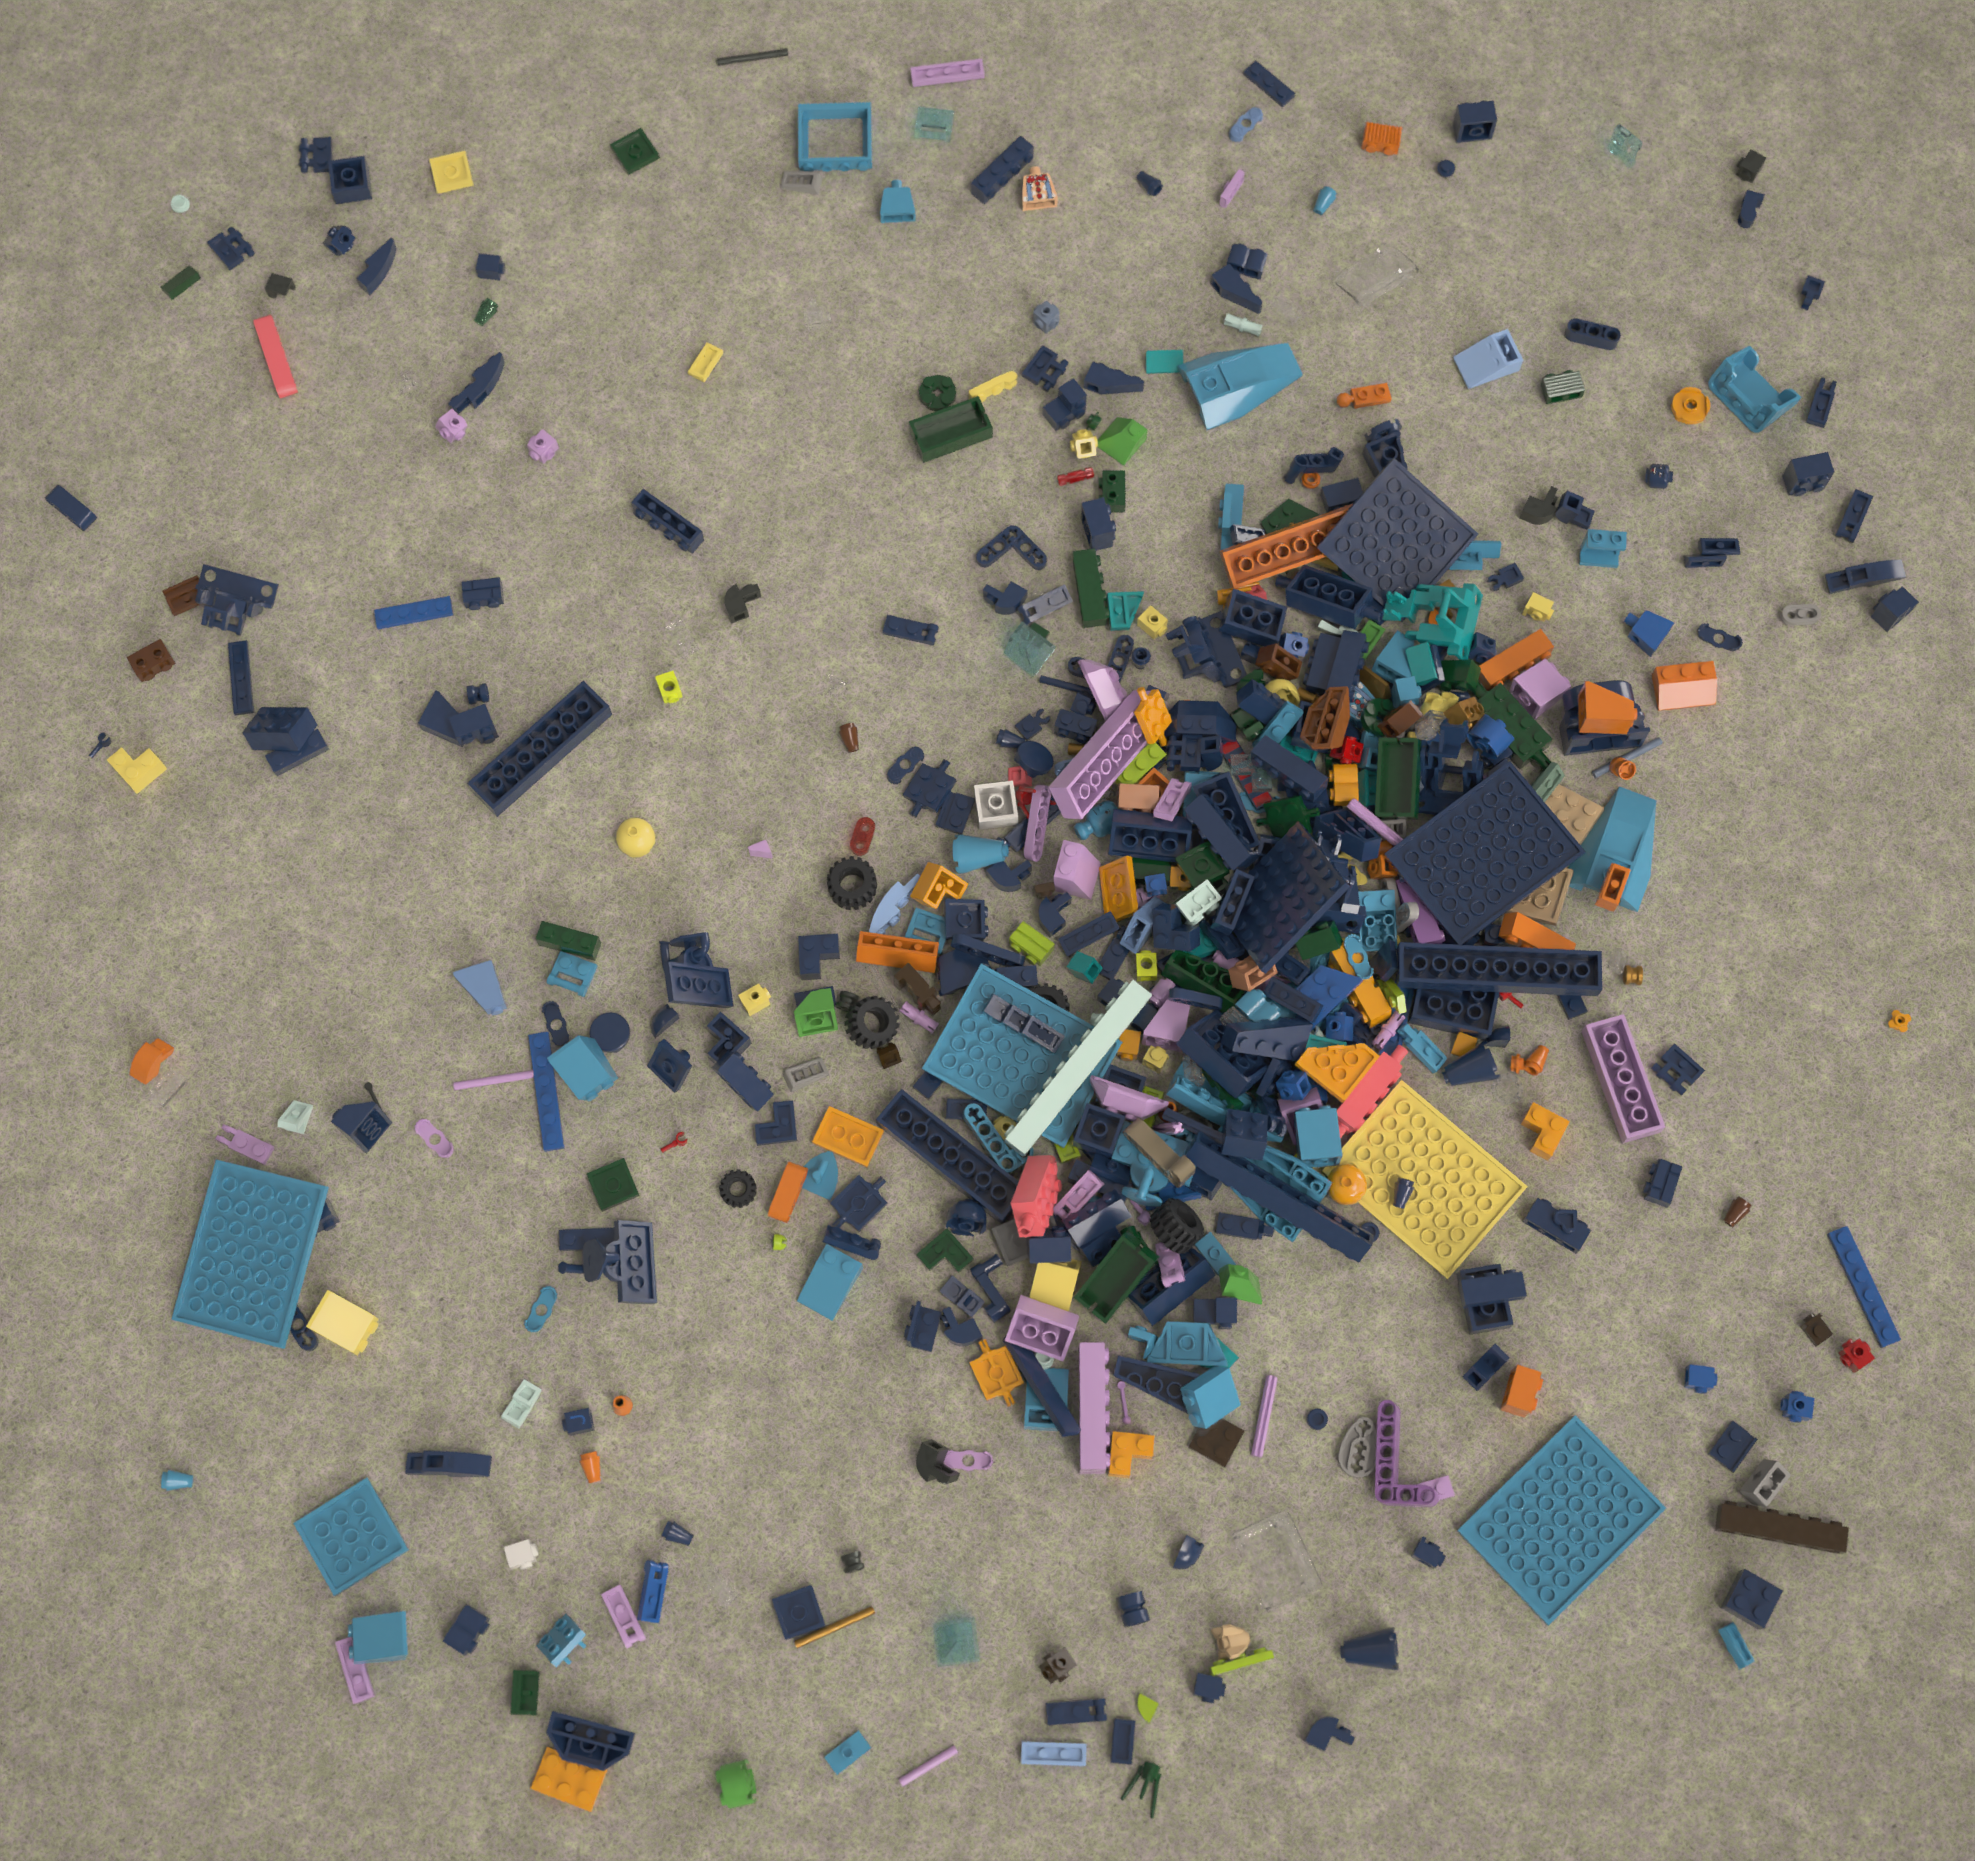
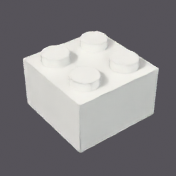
[974,780,1018,830]

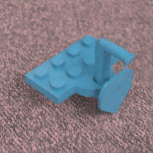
[1112,1121,1196,1207]

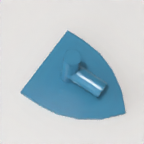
[802,1151,838,1200]

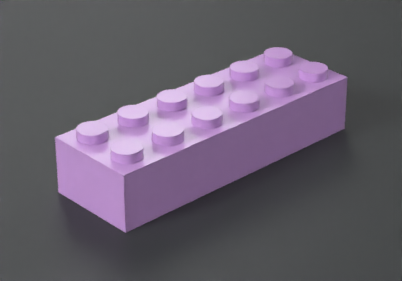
[1581,1014,1665,1144]
[1079,1343,1110,1474]

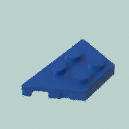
[1296,965,1363,1031]

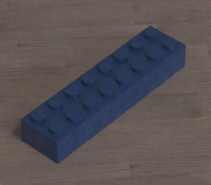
[467,681,612,817]
[876,1089,1019,1224]

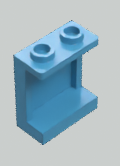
[1579,529,1627,568]

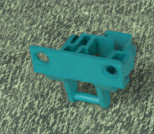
[1382,583,1483,660]

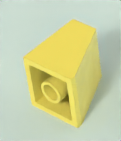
[1029,1258,1082,1312]
[306,1290,378,1356]

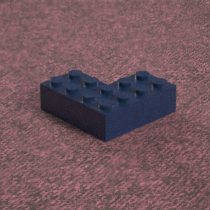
[1409,989,1499,1041]

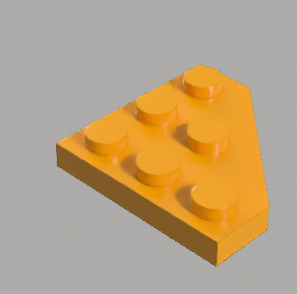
[1295,1043,1380,1103]

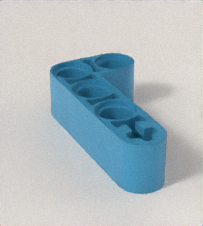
[962,1104,1033,1173]

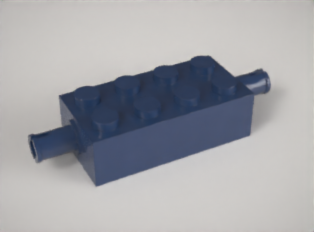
[1275,565,1384,630]

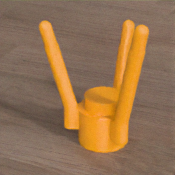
[1217,582,1260,609]

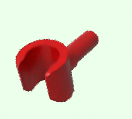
[1499,992,1524,1009]
[661,1132,688,1153]

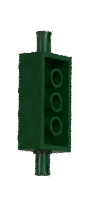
[1470,682,1553,771]

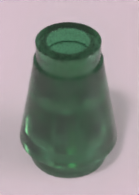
[474,298,499,327]

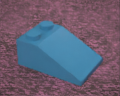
[797,1244,863,1321]

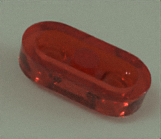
[850,817,876,856]

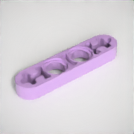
[1024,785,1051,862]

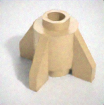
[1211,1624,1250,1661]

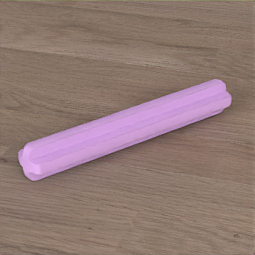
[1347,799,1403,846]
[1152,1122,1184,1135]
[1251,1375,1277,1457]

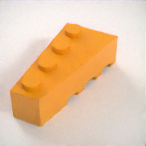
[1328,941,1392,1028]

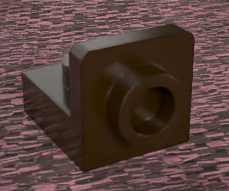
[1800,1312,1833,1347]

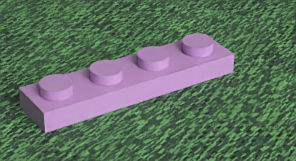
[910,59,985,87]

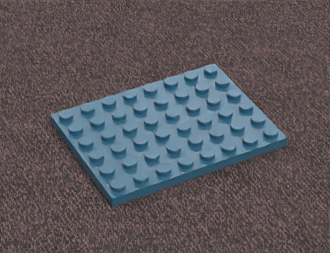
[922,964,1122,1148]
[171,1160,329,1349]
[1457,1415,1666,1626]

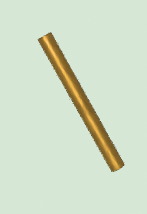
[794,1606,875,1649]

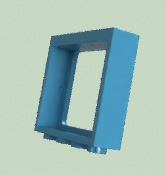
[798,102,872,172]

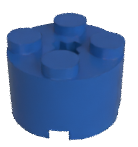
[1466,714,1514,761]

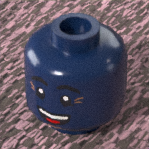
[1645,464,1673,489]

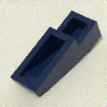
[356,238,397,295]

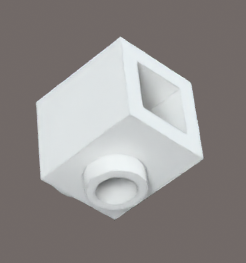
[504,1539,539,1570]

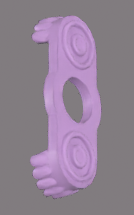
[415,1119,454,1158]
[944,1450,993,1471]

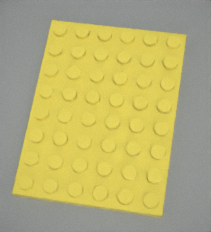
[1322,1080,1528,1280]

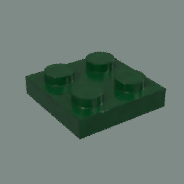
[610,128,660,175]
[1175,840,1230,890]
[586,1158,640,1212]

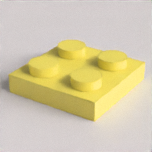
[429,151,474,194]

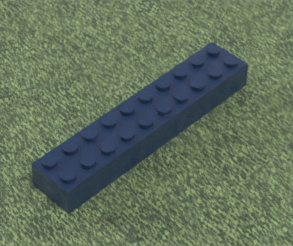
[1396,942,1602,997]

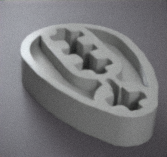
[1338,1417,1377,1478]

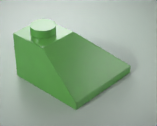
[1097,417,1148,466]
[794,988,838,1037]
[1218,1264,1262,1305]

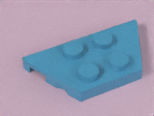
[1147,1321,1228,1366]

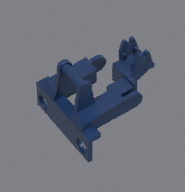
[195,564,279,636]
[1166,611,1247,688]
[1419,718,1483,815]
[1312,830,1367,934]

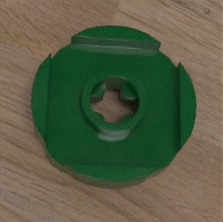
[919,375,956,411]
[1360,698,1395,738]

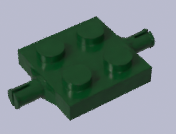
[1256,795,1320,838]

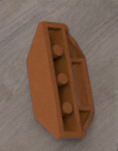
[1300,686,1350,749]

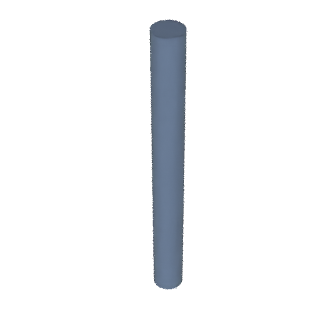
[1592,737,1663,778]

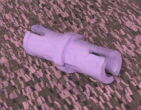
[899,1001,939,1034]
[1371,1011,1405,1050]

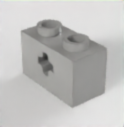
[1739,1459,1791,1507]

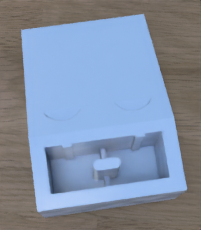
[1453,329,1523,389]

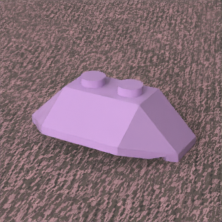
[1078,659,1127,721]
[1090,1075,1169,1122]

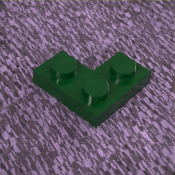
[916,1228,974,1273]

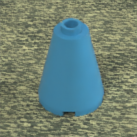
[953,834,1009,874]

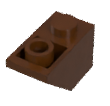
[1377,700,1424,738]

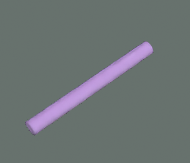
[454,1070,534,1090]

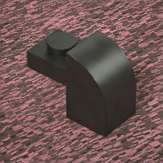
[1519,486,1559,525]
[724,583,761,624]
[916,1439,960,1484]

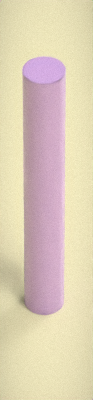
[898,1745,958,1787]

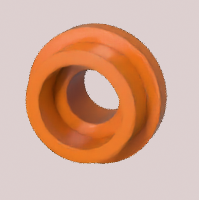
[1301,473,1321,489]
[1511,1054,1524,1074]

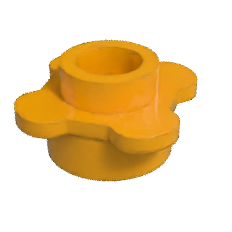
[1888,1010,1911,1032]

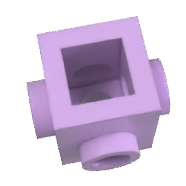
[435,409,468,443]
[527,429,559,464]

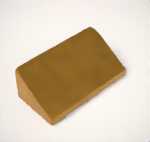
[1359,666,1391,699]

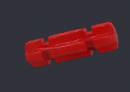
[1057,467,1094,486]

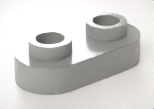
[1781,604,1821,626]

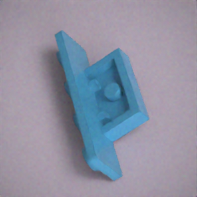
[1218,484,1244,550]
[1449,540,1501,570]

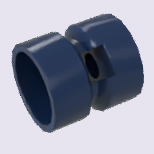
[1116,1591,1150,1628]

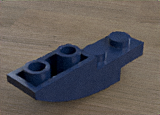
[448,352,505,414]
[1825,559,1906,594]
[405,1451,492,1477]

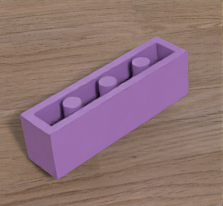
[1396,880,1445,944]

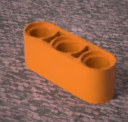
[768,1161,808,1223]

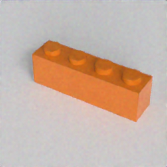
[1479,629,1554,691]
[1498,912,1576,950]
[856,931,939,973]

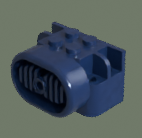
[1559,680,1650,756]

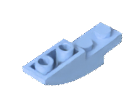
[869,874,920,935]

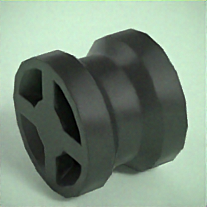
[835,991,859,1012]
[841,1551,865,1574]

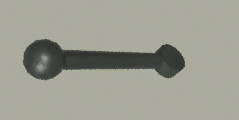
[364,1082,386,1114]

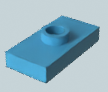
[1194,1232,1236,1276]
[1718,1622,1754,1670]
[824,1730,871,1775]

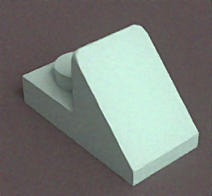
[278,1100,313,1134]

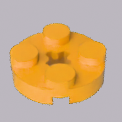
[1671,387,1710,424]

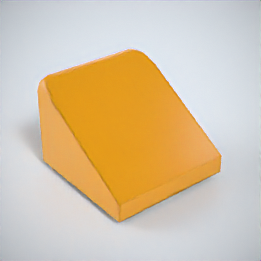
[1451,1032,1478,1057]

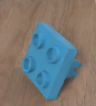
[536,1614,587,1667]

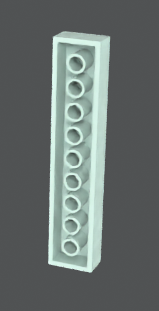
[1004,980,1152,1157]

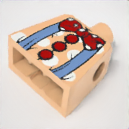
[1022,166,1057,211]

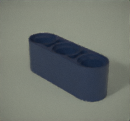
[1564,318,1621,350]
[44,484,97,531]

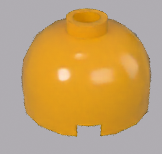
[1327,1164,1367,1205]

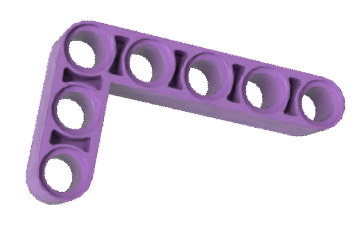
[1375,1400,1439,1507]

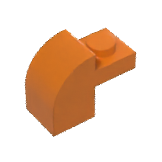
[129,1038,174,1085]

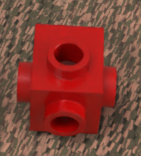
[1330,736,1364,764]
[1838,1338,1876,1373]

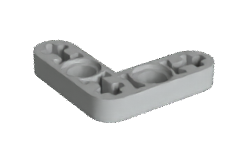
[1380,877,1419,933]

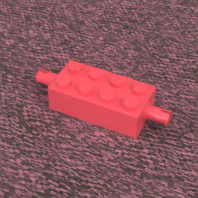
[1337,1045,1408,1139]
[1011,1155,1062,1237]

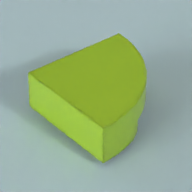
[1137,1694,1159,1723]

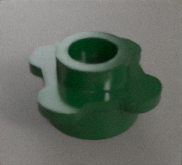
[1086,411,1102,431]

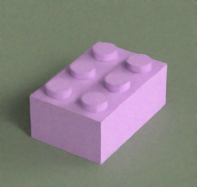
[1005,1295,1079,1362]

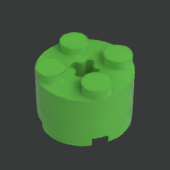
[715,1759,756,1809]

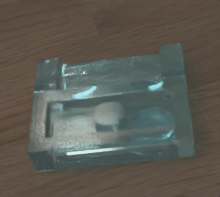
[914,107,955,143]
[1608,124,1642,168]

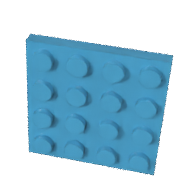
[293,1478,409,1596]

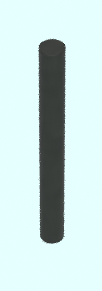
[716,48,789,66]

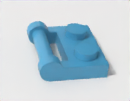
[905,908,947,954]
[547,951,598,997]

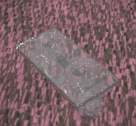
[1182,1052,1205,1086]

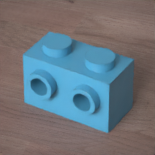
[1391,676,1422,709]

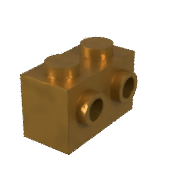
[1443,697,1485,730]

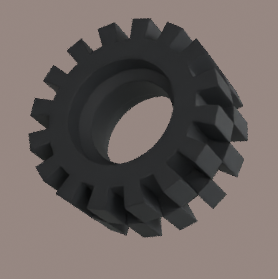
[719,1169,757,1208]

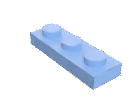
[1021,1742,1086,1766]

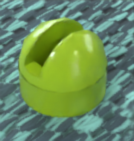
[772,1234,787,1251]

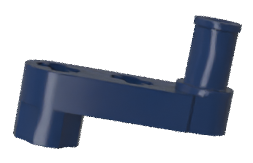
[1284,447,1344,484]
[969,1254,1011,1323]

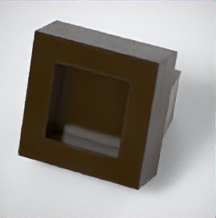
[877,1042,902,1069]

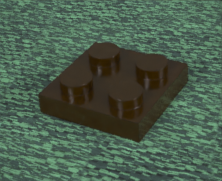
[1188,1418,1245,1468]

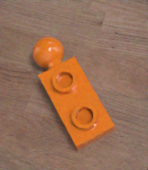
[1336,383,1392,409]

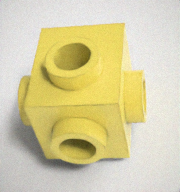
[1070,429,1098,458]

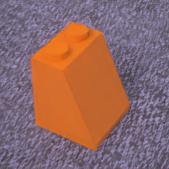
[1578,681,1637,734]

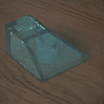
[1003,622,1056,677]
[933,1617,980,1667]

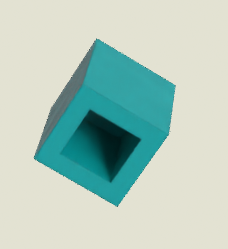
[1067,951,1103,984]

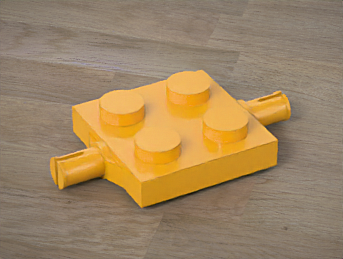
[1134,687,1172,746]
[969,1339,1024,1407]

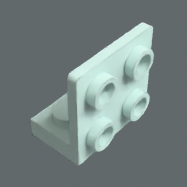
[1175,880,1222,925]

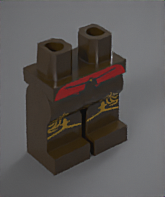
[894,963,941,1017]

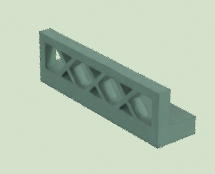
[1531,762,1565,802]

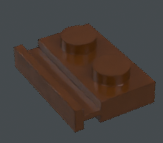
[162,575,201,617]

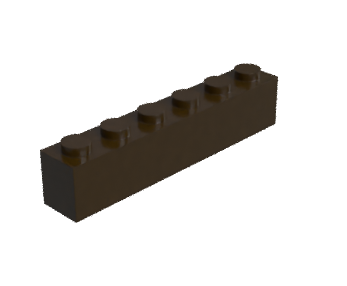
[1715,1501,1849,1554]

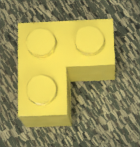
[107,747,167,794]

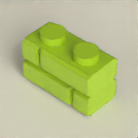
[1009,921,1055,966]

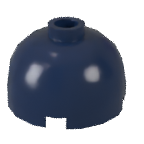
[946,1199,987,1236]

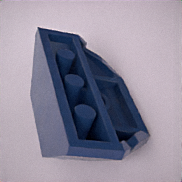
[1164,700,1237,742]
[546,1711,635,1771]

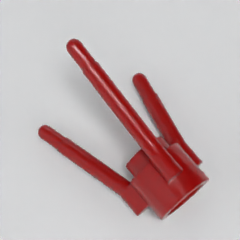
[1015,786,1056,819]

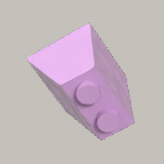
[1509,659,1572,719]
[1053,840,1101,900]
[1142,999,1190,1052]

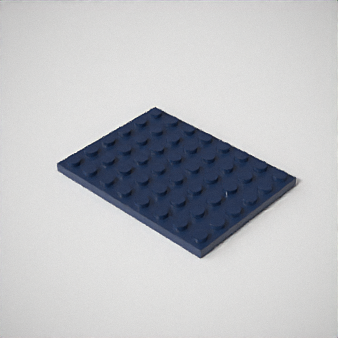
[1384,761,1586,945]

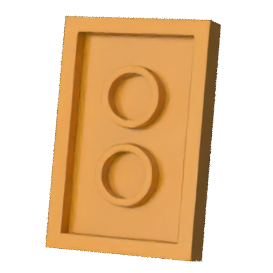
[1099,856,1138,922]
[812,1106,884,1168]
[531,1747,607,1812]

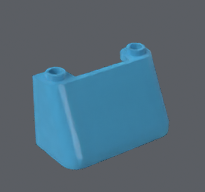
[1708,345,1802,433]

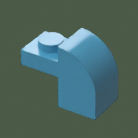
[1355,730,1379,772]

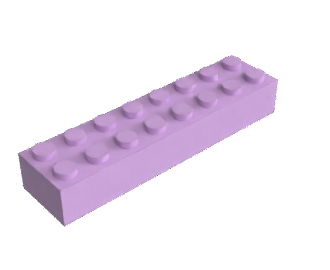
[1049,690,1150,819]

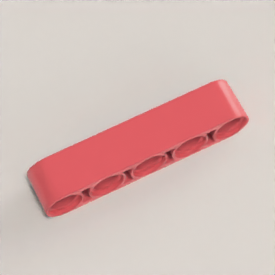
[253,314,298,399]

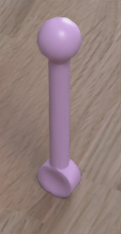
[1117,1381,1131,1424]

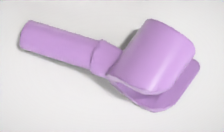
[1130,1200,1150,1226]

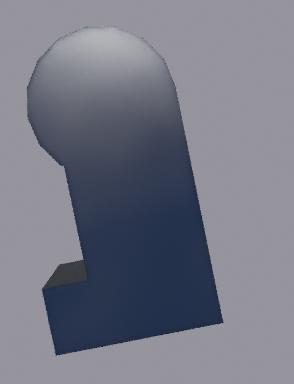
[1737,190,1765,229]

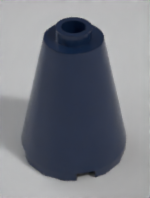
[1442,1041,1501,1086]
[1340,1627,1399,1671]

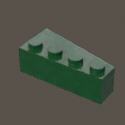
[1161,950,1246,1016]

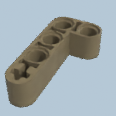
[1123,1118,1196,1188]

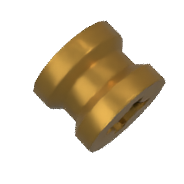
[1623,965,1643,986]

